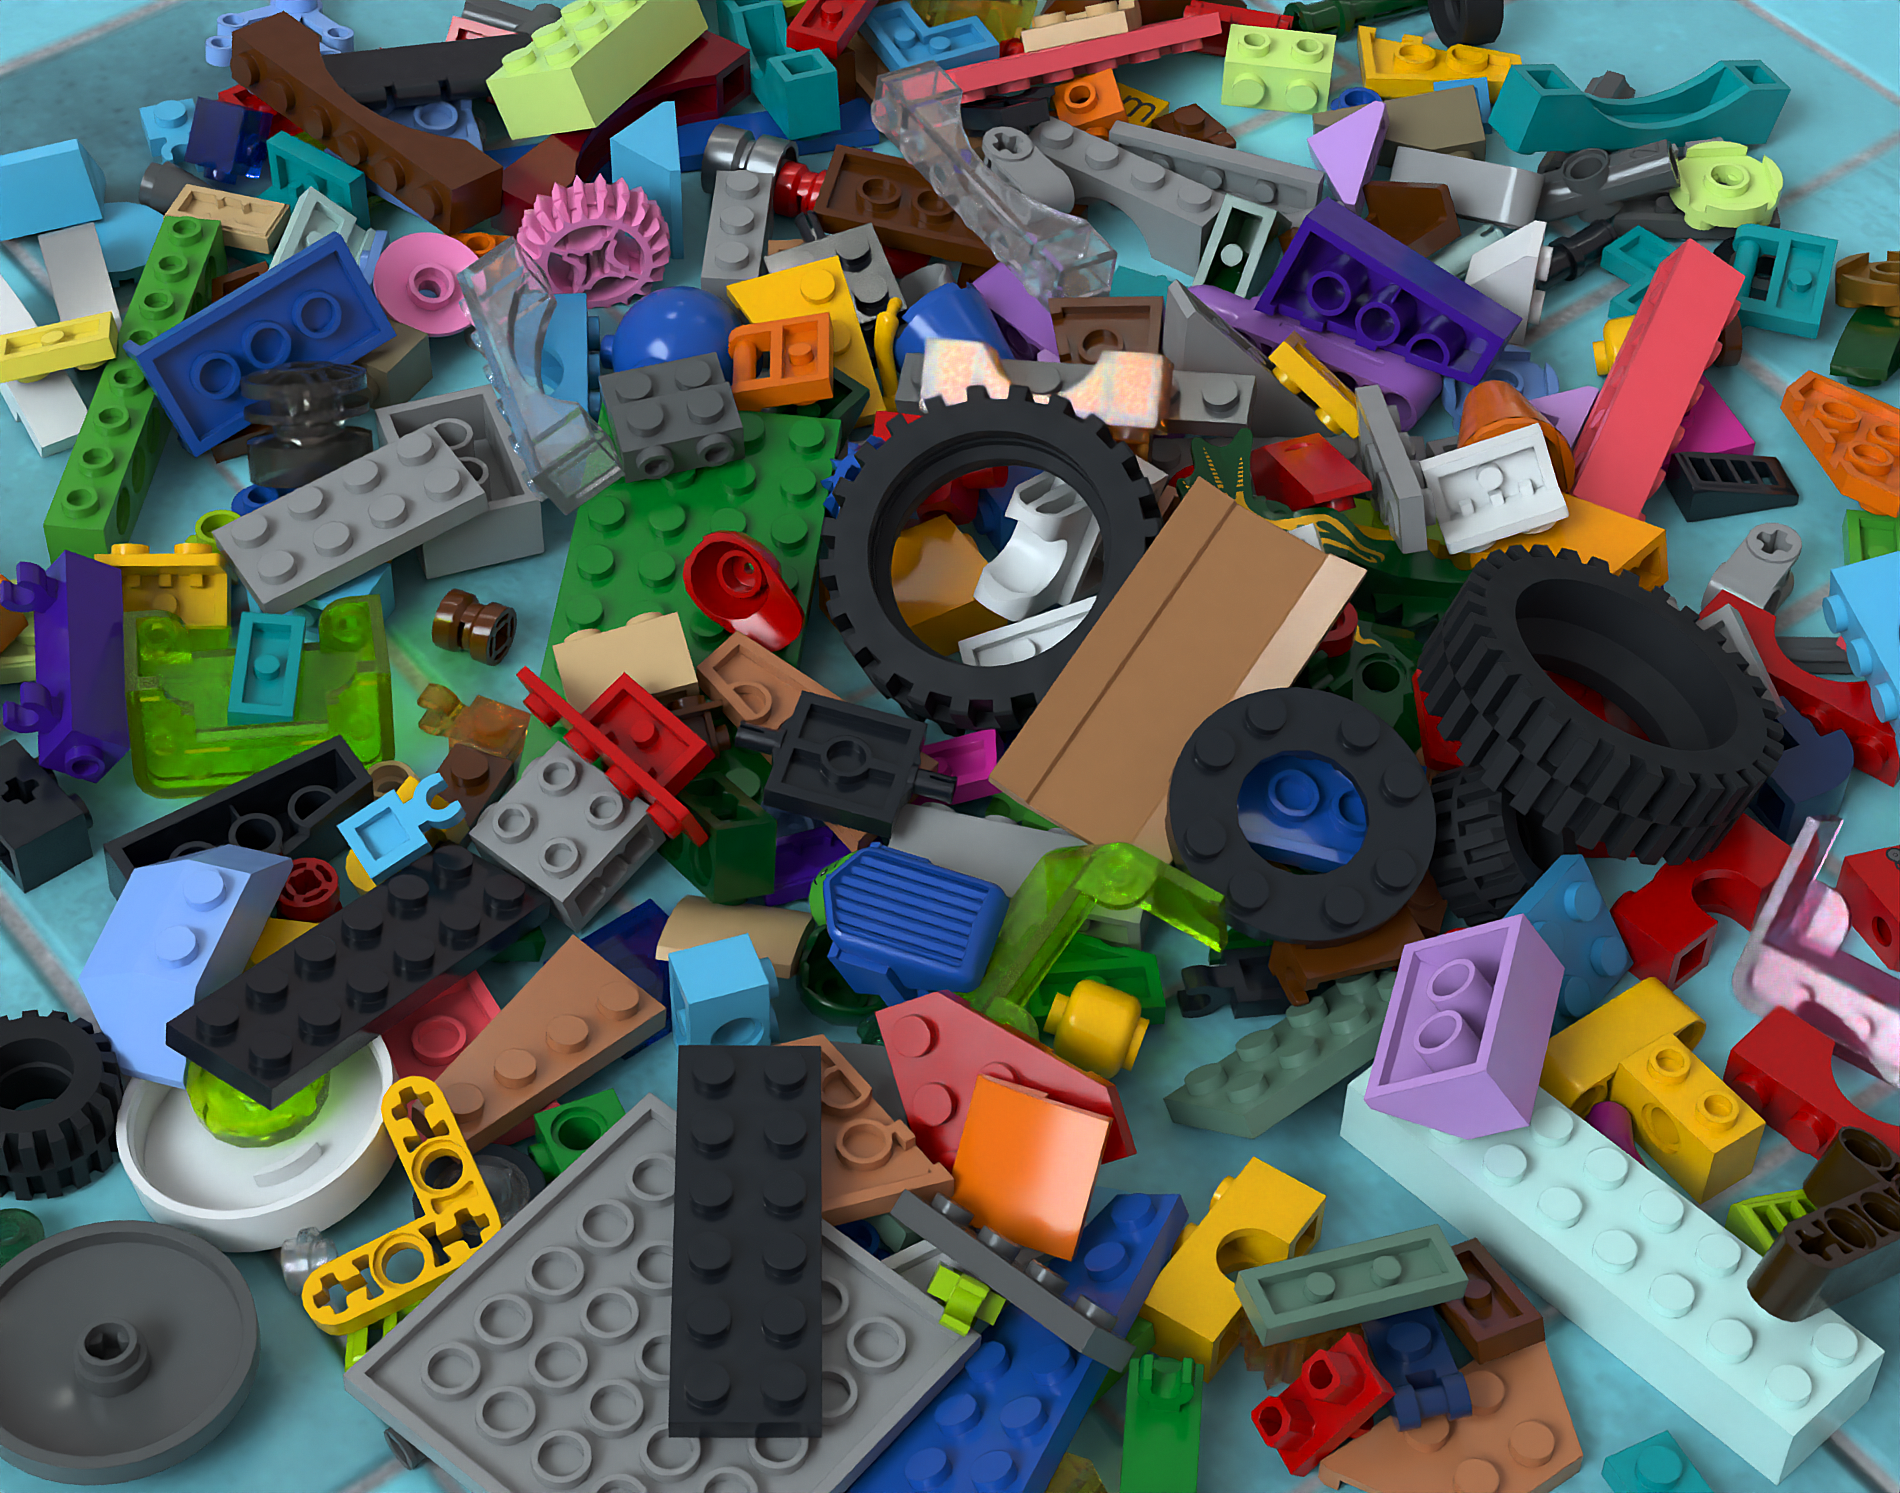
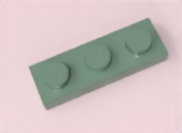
[1234,1224,1469,1347]

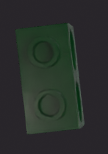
[657,771,777,906]

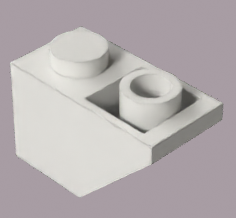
[1465,220,1553,346]

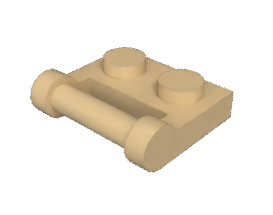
[1021,0,1142,53]

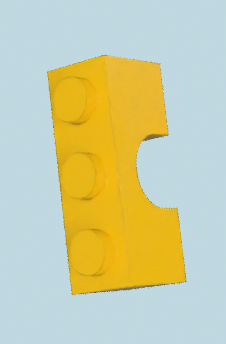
[1138,1156,1327,1384]

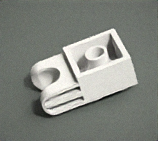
[973,455,1169,621]

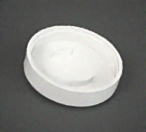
[116,1035,407,1252]

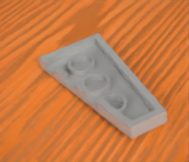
[1355,384,1436,554]

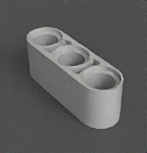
[1389,146,1545,230]
[37,222,122,372]

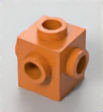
[1049,68,1129,142]

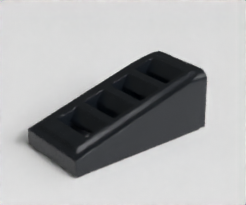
[1665,452,1799,523]

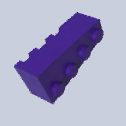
[1254,196,1523,386]

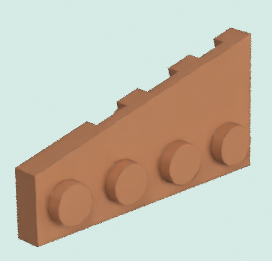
[696,630,939,852]
[411,934,666,1164]

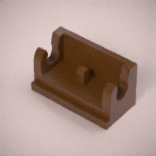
[1268,904,1425,1007]

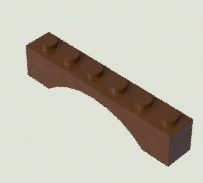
[230,11,504,237]

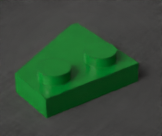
[1014,917,1166,1034]

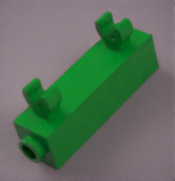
[1119,1354,1204,1493]

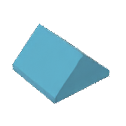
[610,101,684,259]
[0,139,106,241]

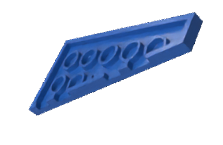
[844,1193,1189,1493]

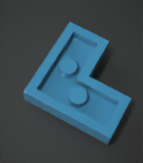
[858,0,1000,81]

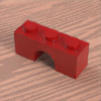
[1609,813,1804,992]

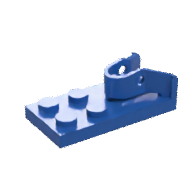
[122,231,397,457]

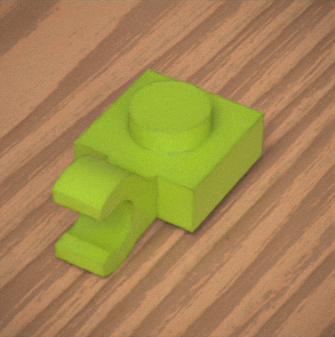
[927,1260,1006,1337]

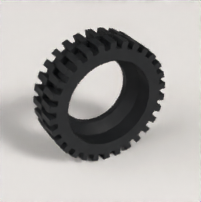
[1417,544,1784,866]

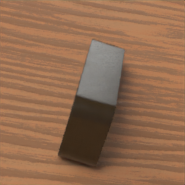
[1747,1126,1900,1322]

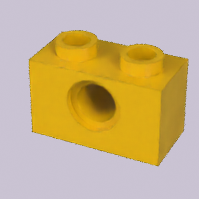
[1609,1032,1766,1205]

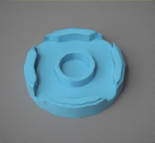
[63,202,164,288]

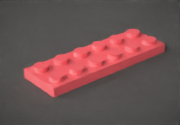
[898,12,1222,109]

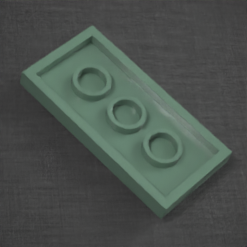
[1163,969,1398,1139]

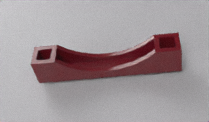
[490,30,751,240]

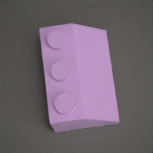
[1364,913,1565,1140]

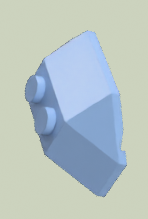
[78,844,294,1090]

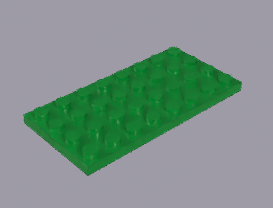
[515,402,842,806]

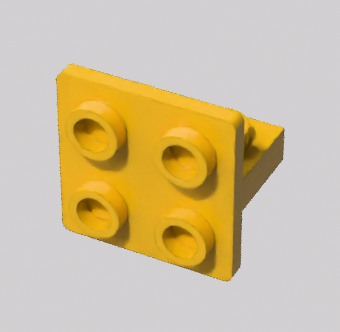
[94,543,238,639]

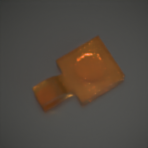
[417,683,531,762]

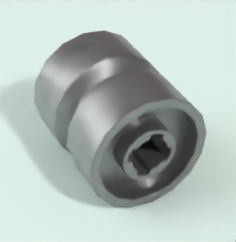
[701,124,799,209]

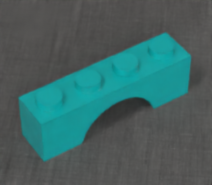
[716,0,841,141]

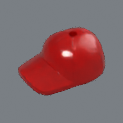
[682,530,806,652]

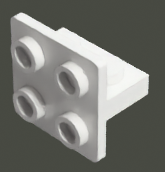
[1419,423,1569,554]

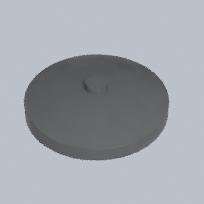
[0,1220,261,1486]

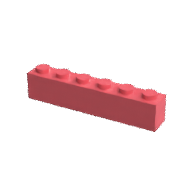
[1565,238,1746,522]

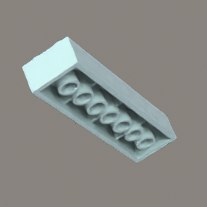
[1340,1065,1885,1486]

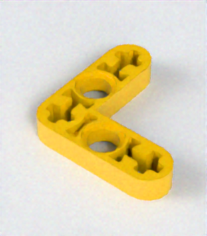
[302,1076,505,1336]

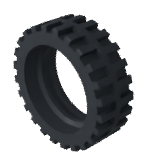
[819,384,1165,743]

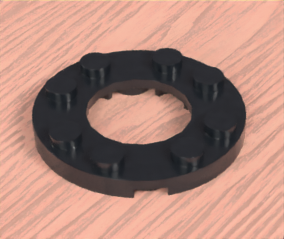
[1165,687,1436,949]

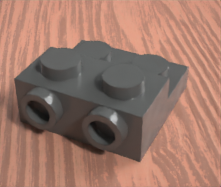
[598,352,745,483]

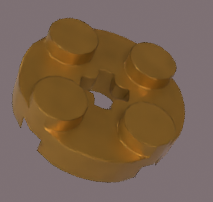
[1835,251,1900,317]

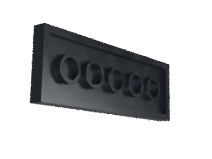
[165,839,551,1111]
[668,1045,822,1438]

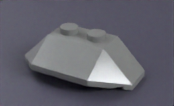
[1161,279,1334,438]

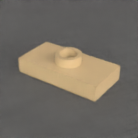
[163,184,291,254]

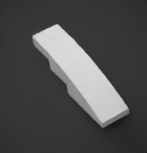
[0,274,88,459]

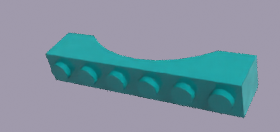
[1487,60,1791,155]

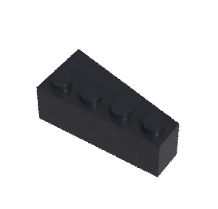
[103,734,374,902]

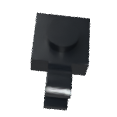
[1176,945,1292,1019]

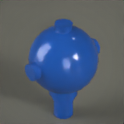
[600,286,763,386]

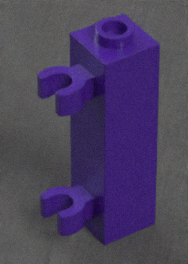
[0,550,130,784]

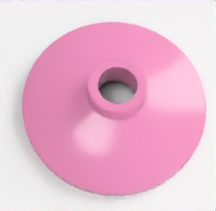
[373,232,489,337]

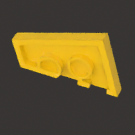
[1357,25,1522,104]
[726,255,886,429]

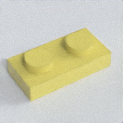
[0,311,118,383]

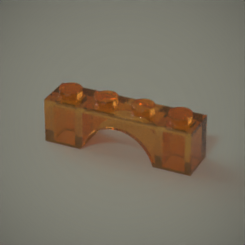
[919,338,1174,444]

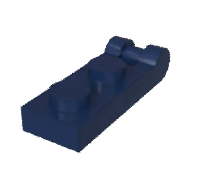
[1356,1306,1472,1432]

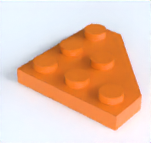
[1780,370,1900,518]

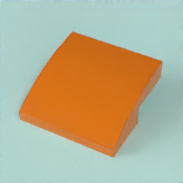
[949,1073,1113,1261]

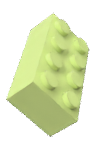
[486,0,708,140]

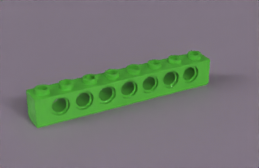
[43,216,229,565]

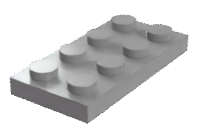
[212,423,490,615]

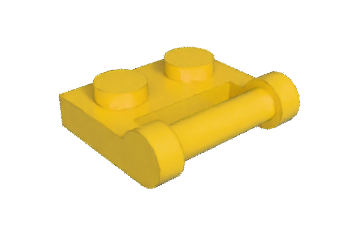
[1268,330,1359,439]

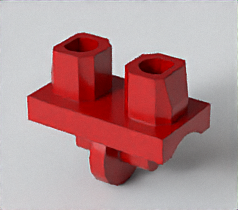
[1251,1332,1396,1477]

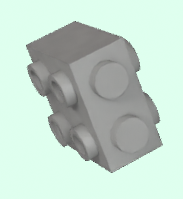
[469,740,666,933]

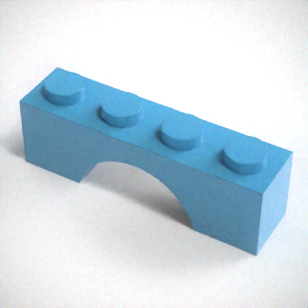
[516,293,601,494]

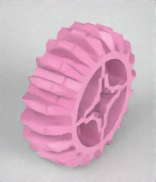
[516,173,671,309]

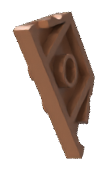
[1318,1340,1583,1493]

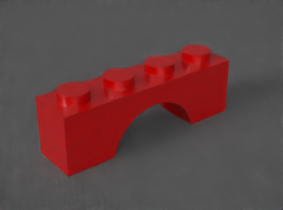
[1698,589,1900,788]
[1722,1004,1900,1160]

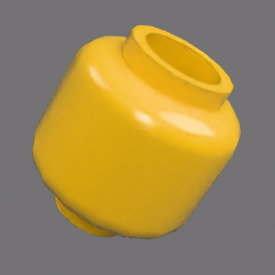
[1043,979,1150,1080]

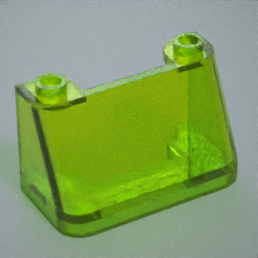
[123,594,395,799]

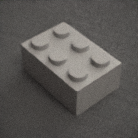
[375,384,544,579]

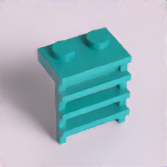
[225,130,371,267]

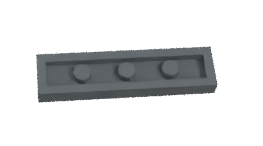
[889,1189,1137,1373]

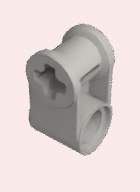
[973,126,1075,231]
[1701,523,1802,615]

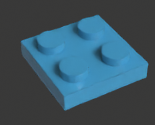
[1502,854,1634,1039]

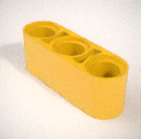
[1539,977,1706,1120]

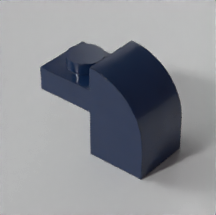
[1748,696,1854,845]

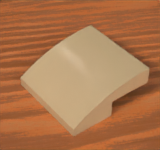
[655,894,815,979]

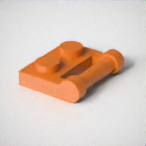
[728,312,834,412]

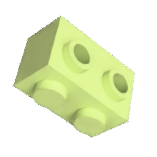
[1221,24,1336,115]

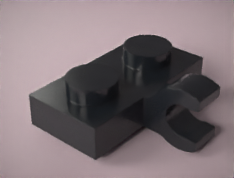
[942,86,1059,137]

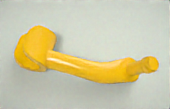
[874,297,903,413]

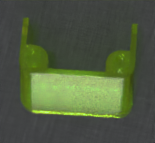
[953,842,1228,1042]

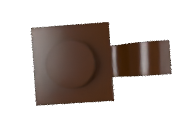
[1151,103,1236,149]

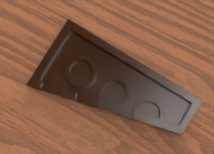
[1048,296,1166,464]

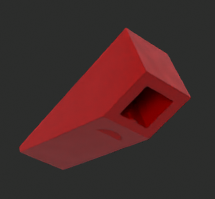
[1250,433,1373,512]

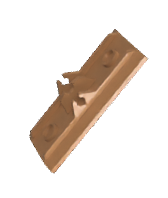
[989,476,1368,882]

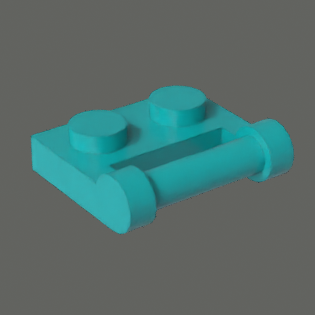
[1732,224,1838,339]

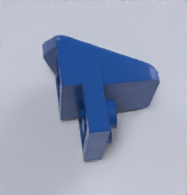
[823,842,1010,1007]

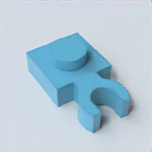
[139,98,206,172]
[337,773,466,886]

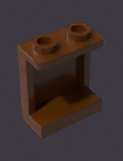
[1278,181,1462,258]

